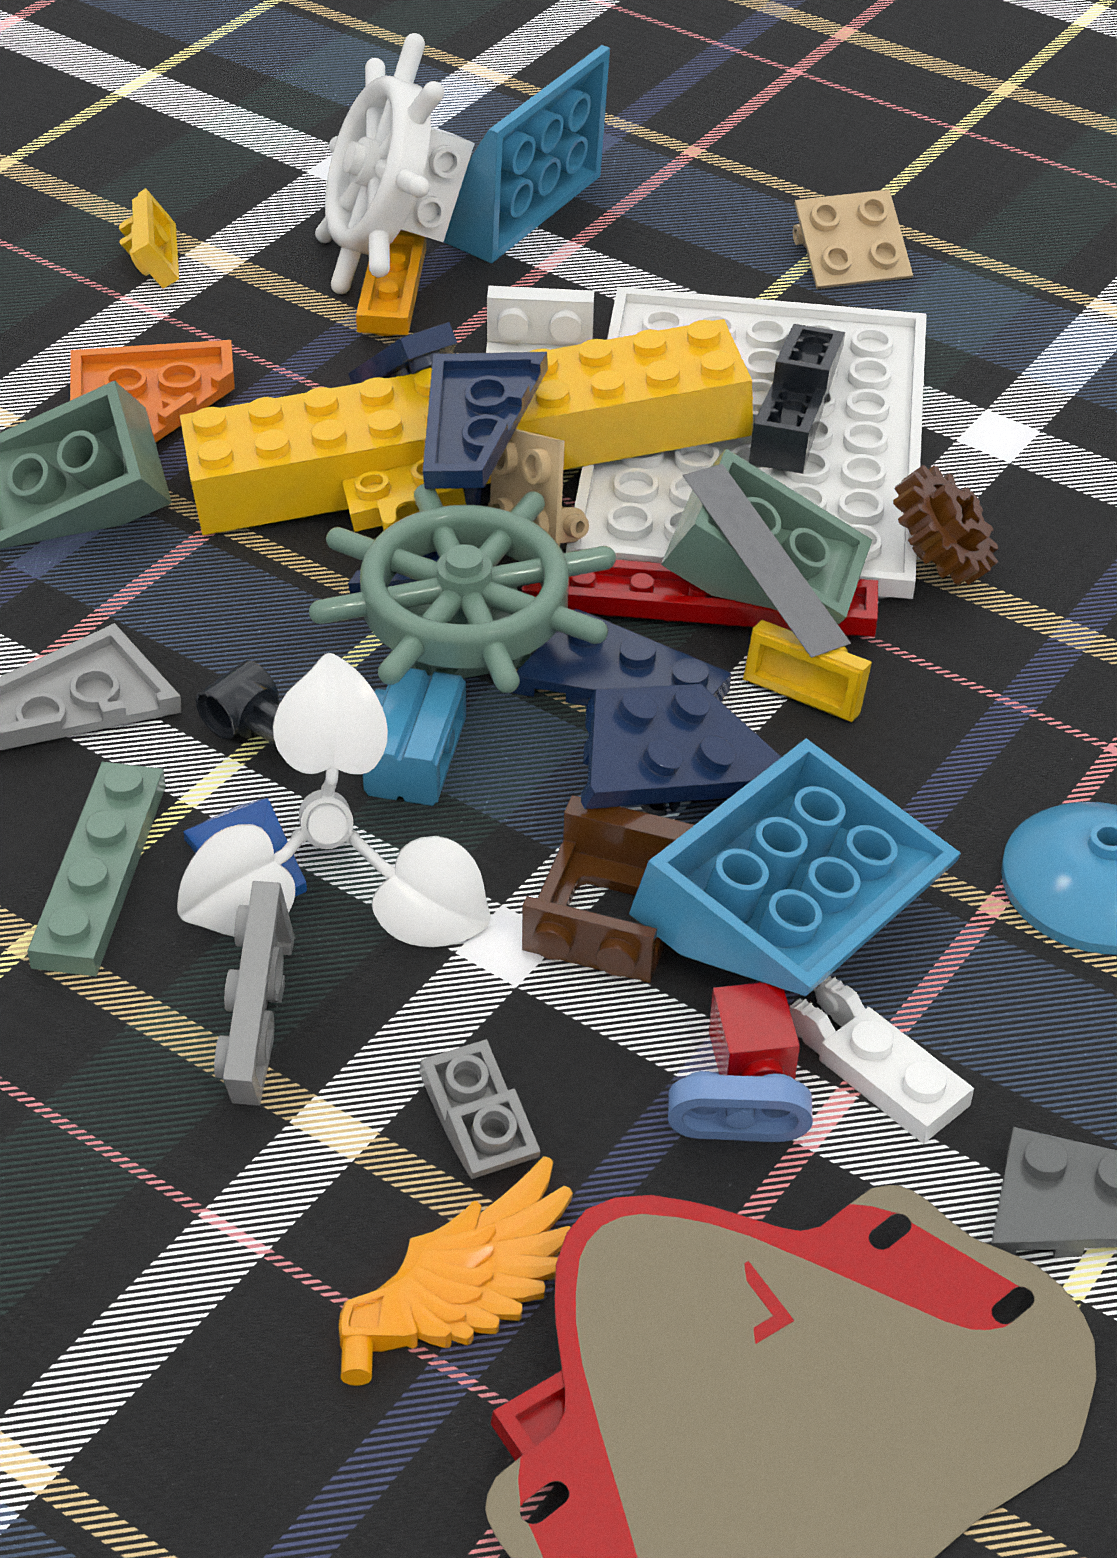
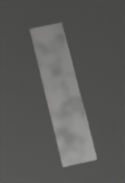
[682,464,851,658]

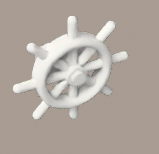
[315,33,475,294]

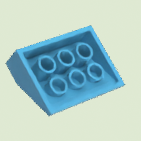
[444,45,610,263]
[629,738,961,996]

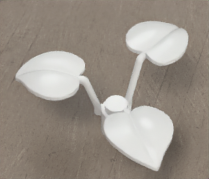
[177,653,491,947]

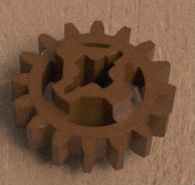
[893,465,998,585]

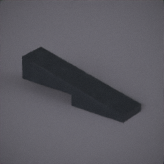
[749,324,846,474]

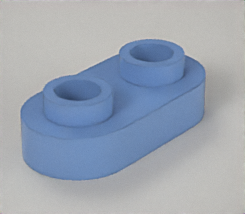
[668,1071,813,1142]

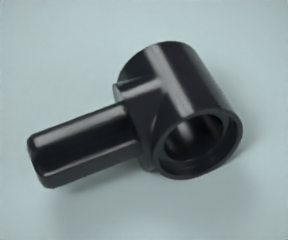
[195,660,279,746]

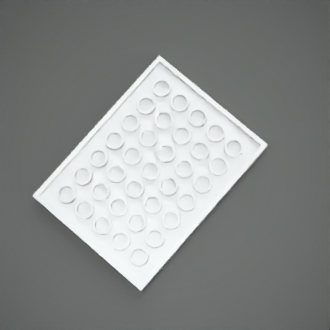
[566,287,926,599]

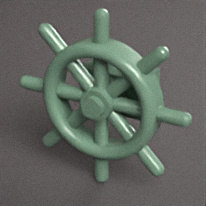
[309,484,616,693]

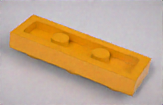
[356,230,426,336]

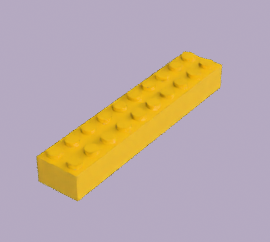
[180,319,753,536]

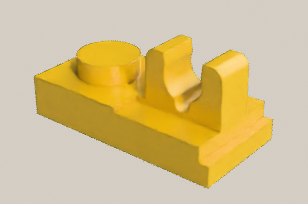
[119,189,179,289]

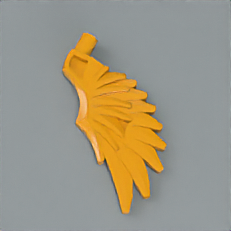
[339,1156,573,1386]

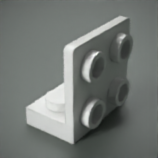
[486,286,594,353]

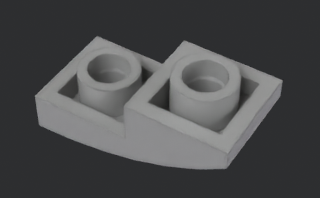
[419,1039,541,1179]

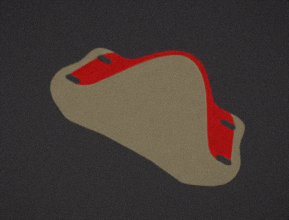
[485,1185,1096,1558]

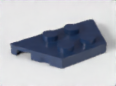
[581,684,781,809]

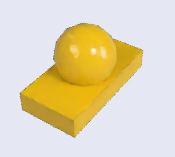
[743,620,872,722]

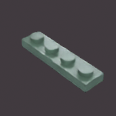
[27,761,166,977]

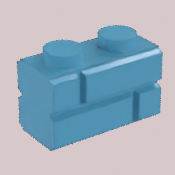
[363,668,466,806]

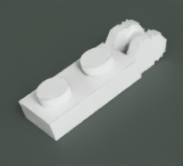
[789,976,974,1144]

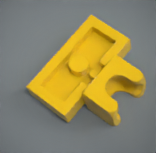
[342,459,466,532]

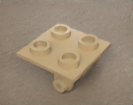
[793,189,913,289]
[488,429,589,547]

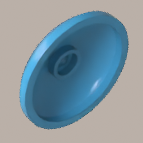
[1001,802,1117,955]

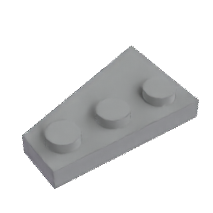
[0,623,182,751]
[214,881,295,1105]

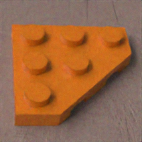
[70,340,235,443]

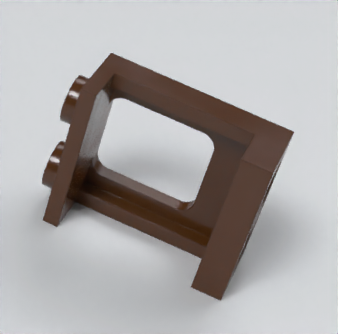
[522,795,694,983]

